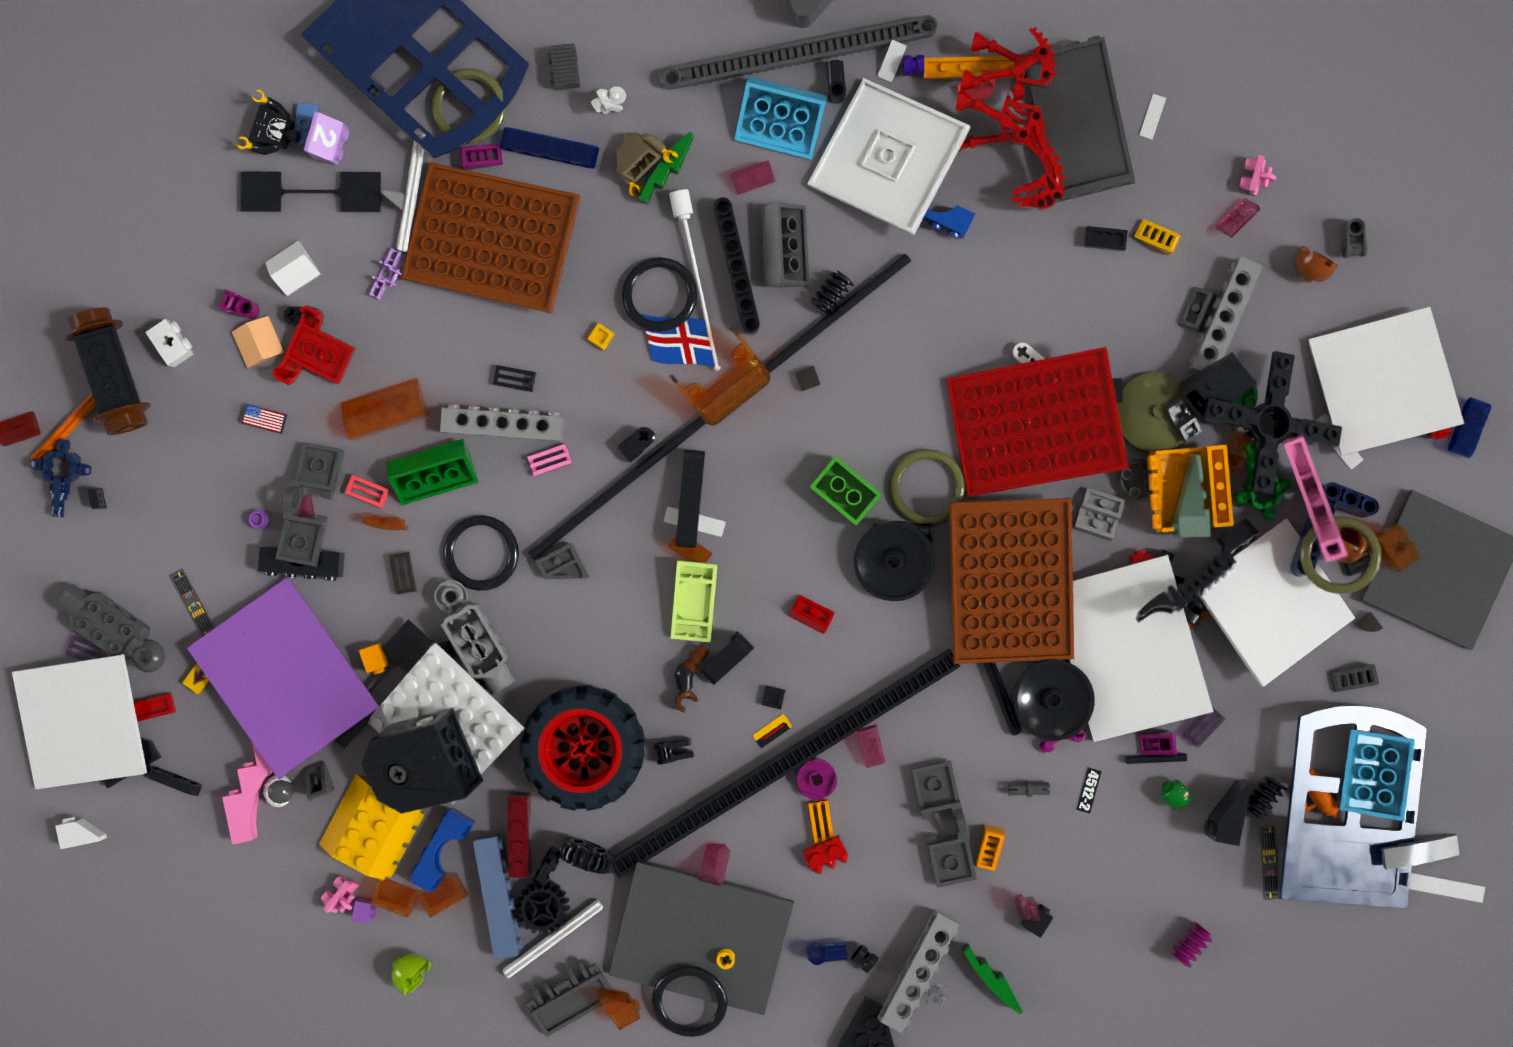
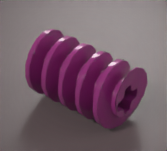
[1170,921,1213,968]

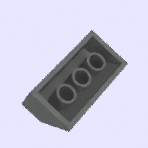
[760,202,810,288]

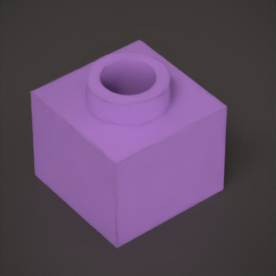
[351,897,377,924]

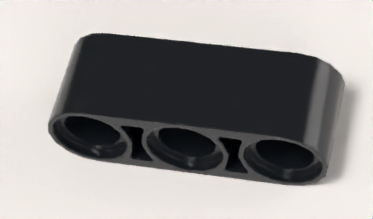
[700,633,754,685]

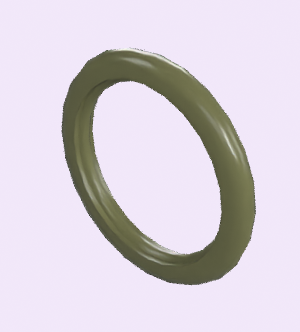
[432,69,507,144]
[889,449,966,525]
[1300,516,1381,594]

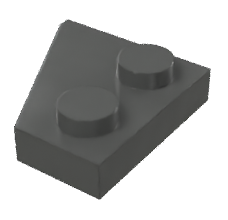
[536,543,590,579]

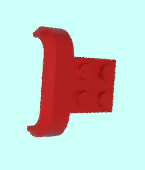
[272,306,356,385]

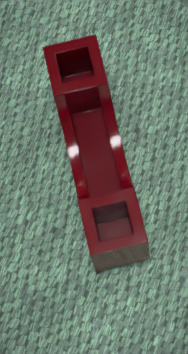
[507,793,532,878]

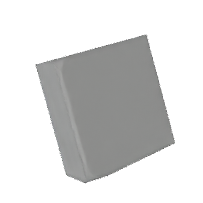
[382,190,405,211]

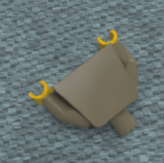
[616,132,678,196]

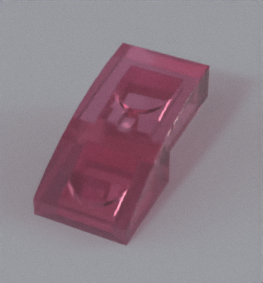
[1014,894,1040,921]

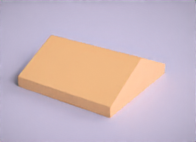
[232,316,285,369]

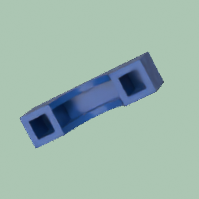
[921,205,975,239]
[409,809,475,893]

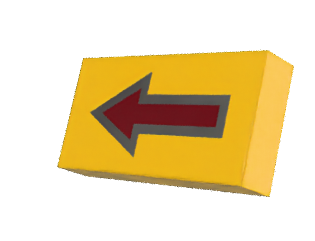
[183,663,210,695]

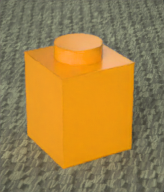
[359,643,390,675]

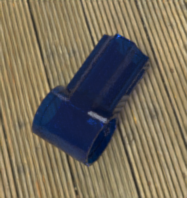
[807,941,847,965]

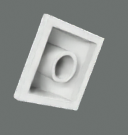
[265,241,321,296]

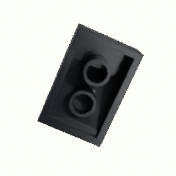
[1204,779,1251,846]

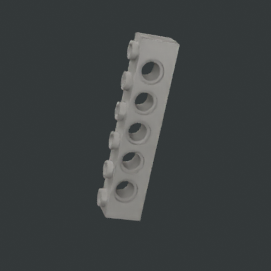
[1188,256,1263,373]
[440,405,565,442]
[877,910,959,1033]

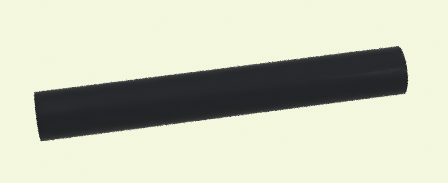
[1125,753,1187,764]

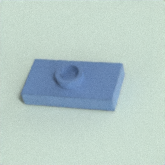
[292,103,319,145]

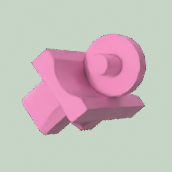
[1240,155,1276,196]
[321,876,359,913]

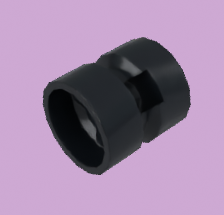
[1183,597,1207,626]

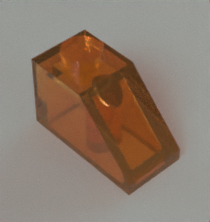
[598,988,641,1030]

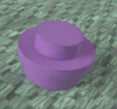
[248,509,269,529]

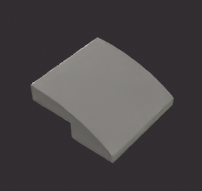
[1073,487,1125,541]

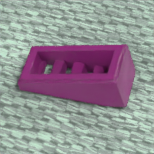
[459,144,503,170]

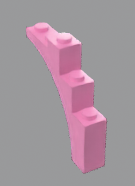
[1283,435,1348,562]
[222,742,273,845]

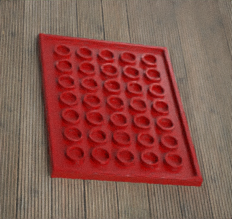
[947,347,1129,497]

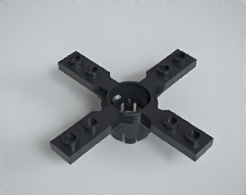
[1203,351,1342,495]

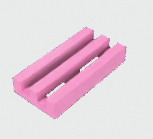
[527,444,572,476]

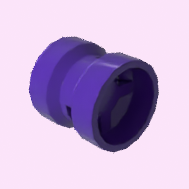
[903,55,924,76]

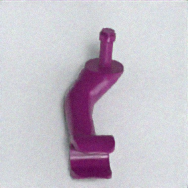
[1039,731,1086,753]

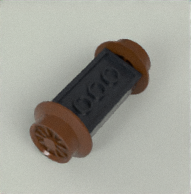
[65,307,151,436]

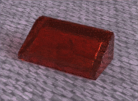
[0,411,41,446]

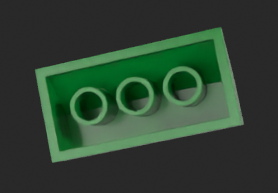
[387,439,478,505]

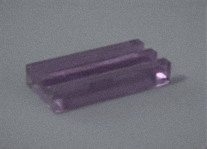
[65,635,109,661]
[1182,706,1226,748]

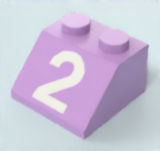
[304,112,349,165]

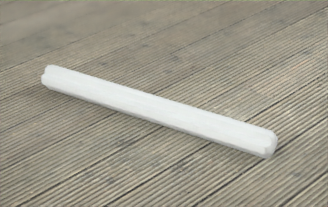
[397,133,426,252]
[503,900,603,978]

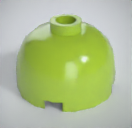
[391,953,431,995]

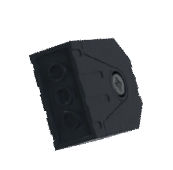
[361,708,484,814]

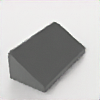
[1179,287,1216,333]

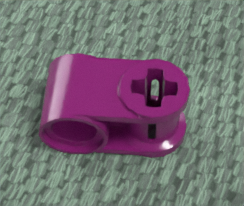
[217,289,260,319]

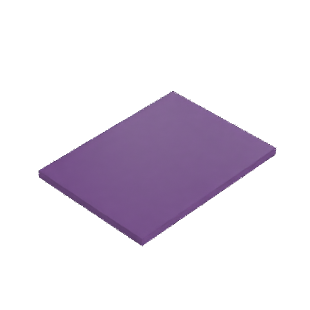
[187,577,379,779]

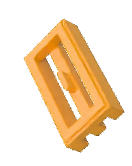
[808,800,834,844]

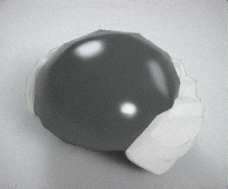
[263,775,294,808]

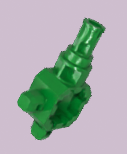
[1234,441,1292,519]

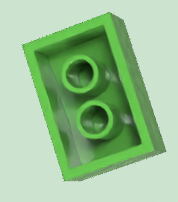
[809,456,882,526]

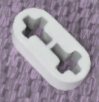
[1012,343,1044,364]

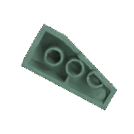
[1170,455,1211,538]

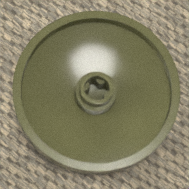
[1117,372,1196,452]

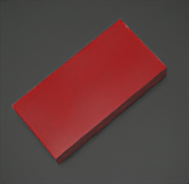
[134,693,176,722]

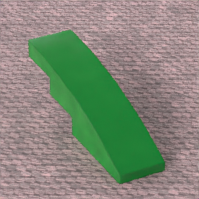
[639,131,694,204]
[962,944,1023,1014]

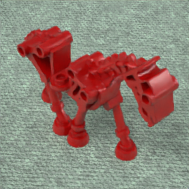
[955,27,1065,211]

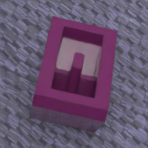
[1138,731,1177,755]

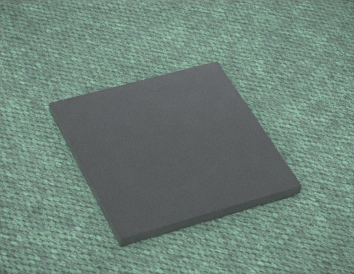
[1360,490,1513,650]

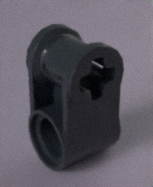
[617,427,655,463]

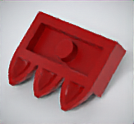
[802,834,848,875]

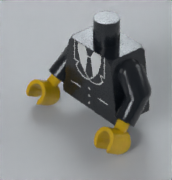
[236,90,301,155]

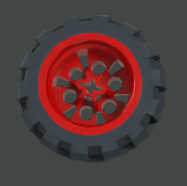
[520,685,645,811]

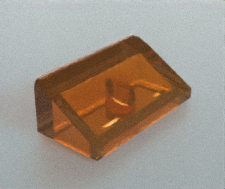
[668,536,713,563]

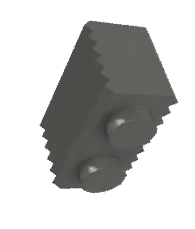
[547,43,580,90]

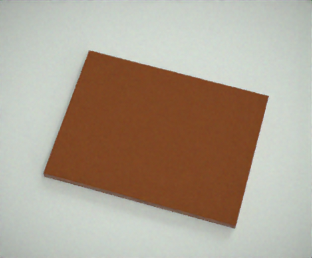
[401,162,581,314]
[949,498,1074,664]

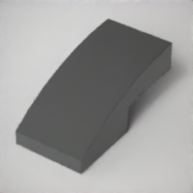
[1164,397,1203,444]

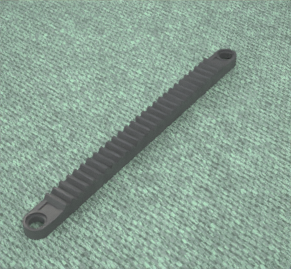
[661,15,937,89]

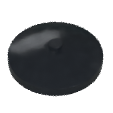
[854,521,935,601]
[1013,660,1095,741]

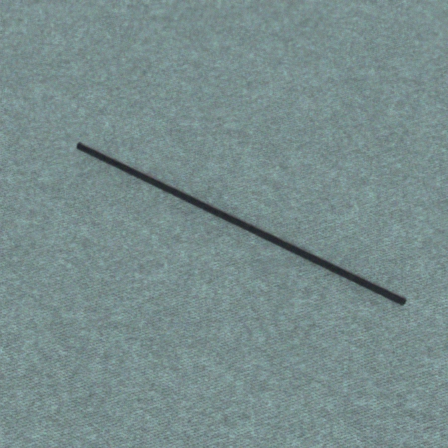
[528,254,911,560]

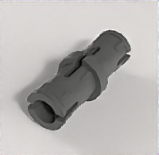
[1008,781,1050,797]

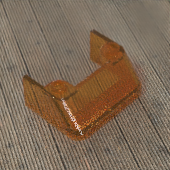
[669,326,771,426]

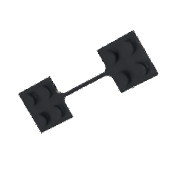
[241,171,381,212]
[335,619,434,748]

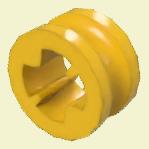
[717,948,735,969]

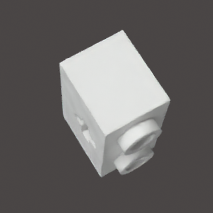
[145,319,194,367]

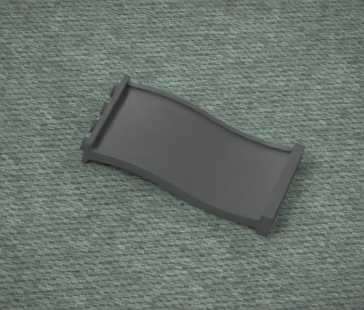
[1027,35,1136,203]

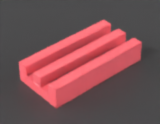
[345,475,391,508]

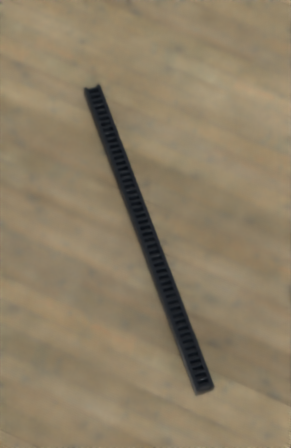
[612,649,961,879]

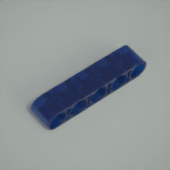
[500,127,600,169]

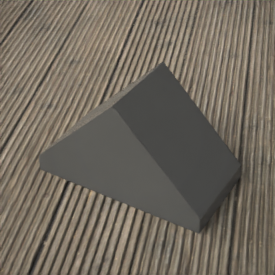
[305,761,335,801]

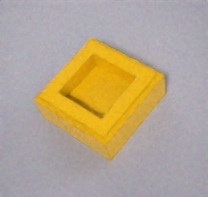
[587,323,615,350]

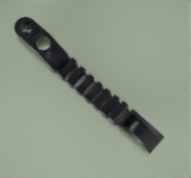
[1136,518,1260,623]

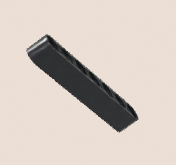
[714,197,760,335]

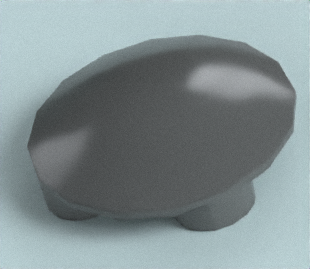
[1118,459,1153,499]

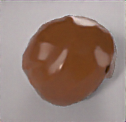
[1336,527,1367,563]

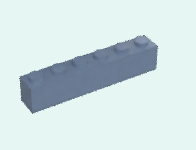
[473,833,523,960]

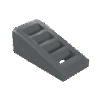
[1331,664,1379,692]

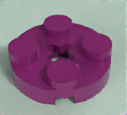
[797,759,837,800]

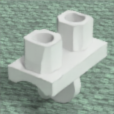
[591,86,626,114]

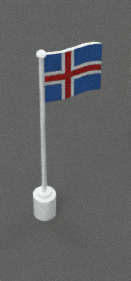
[642,189,721,371]

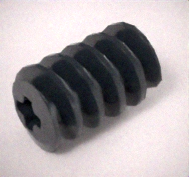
[811,270,854,315]
[1247,776,1288,821]

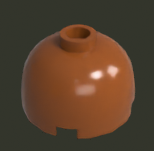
[1295,246,1338,283]

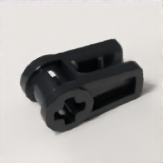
[654,738,694,765]

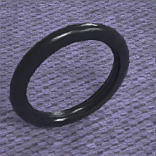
[622,257,698,332]
[443,515,519,591]
[652,966,728,1037]

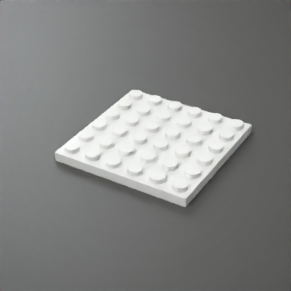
[368,643,524,804]

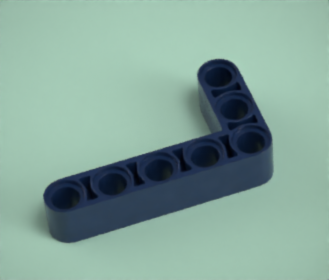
[1290,482,1379,577]

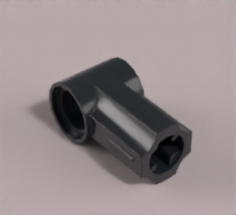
[826,60,846,104]

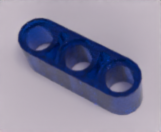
[1448,397,1491,458]

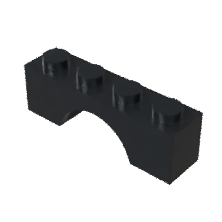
[258,547,345,581]

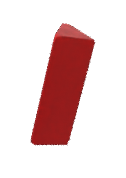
[789,594,835,634]

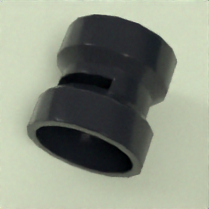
[850,944,879,973]

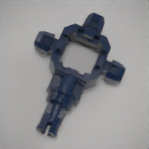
[31,439,92,517]

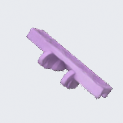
[369,248,402,300]

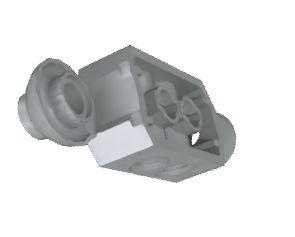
[434,580,515,695]

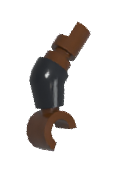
[674,644,710,713]

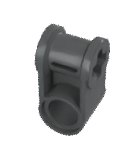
[1341,218,1367,258]

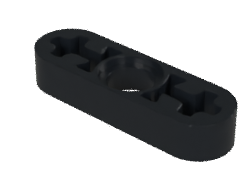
[144,765,202,796]

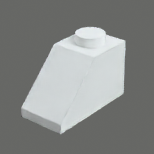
[55,817,107,849]

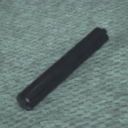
[984,662,1022,736]

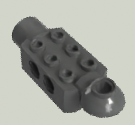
[55,584,165,672]

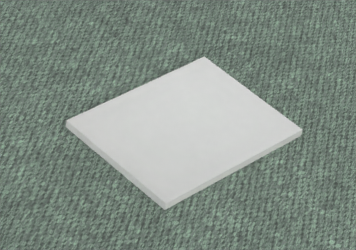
[1070,555,1214,742]

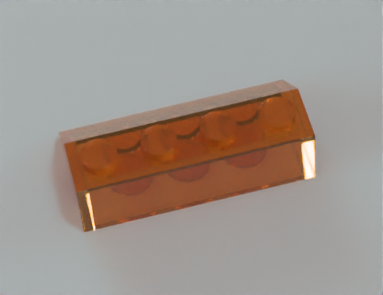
[341,378,430,441]

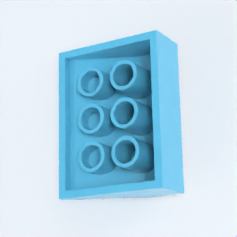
[734,76,828,160]
[1340,729,1415,821]

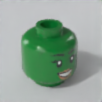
[1161,779,1191,810]

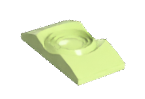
[671,560,718,642]

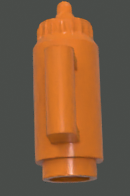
[1305,768,1340,819]

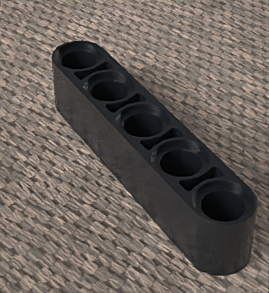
[676,449,705,548]

